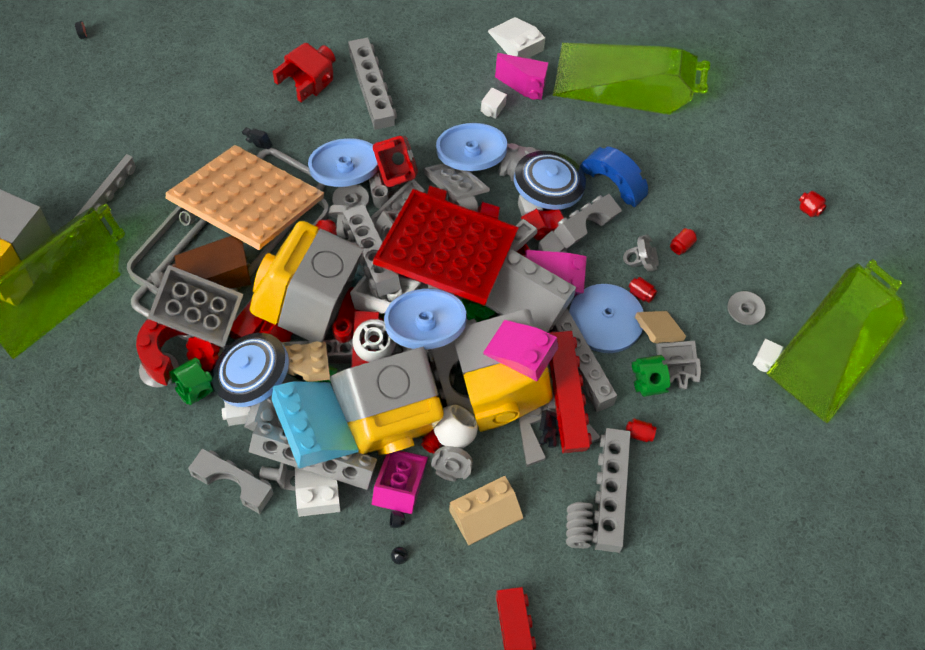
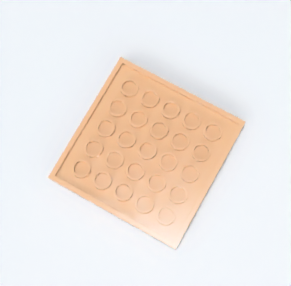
[166,145,324,250]

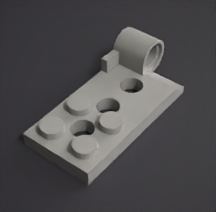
[424,163,490,212]

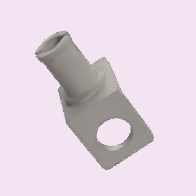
[259,463,296,491]

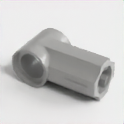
[369,171,389,209]

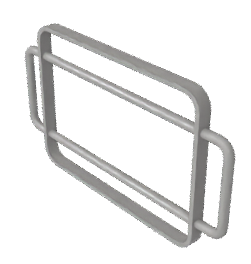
[127,148,329,341]

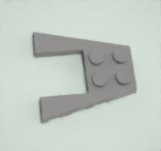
[518,385,600,467]

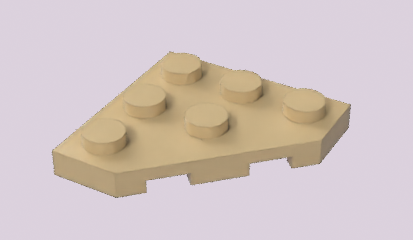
[285,341,330,382]

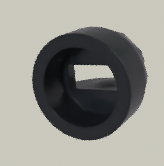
[390,511,406,528]
[391,546,408,565]

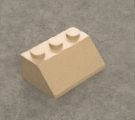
[449,476,523,546]

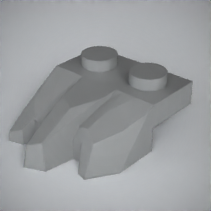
[499,143,540,181]
[656,341,701,390]

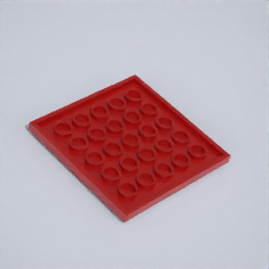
[373,189,519,305]

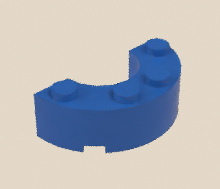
[580,146,648,207]

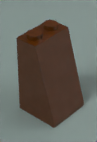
[172,235,251,289]

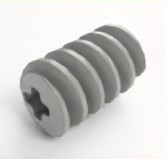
[566,502,593,549]

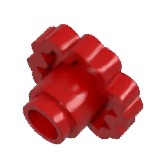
[186,336,221,372]

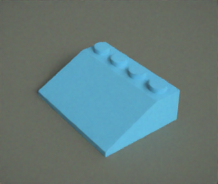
[271,381,359,469]

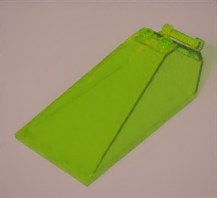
[553,43,711,115]
[0,204,125,359]
[765,259,908,423]

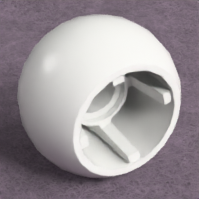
[352,319,396,362]
[434,405,478,448]

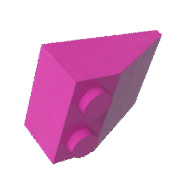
[495,53,548,100]
[525,250,587,296]
[483,320,558,381]
[372,450,428,514]

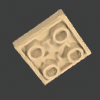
[635,311,686,343]

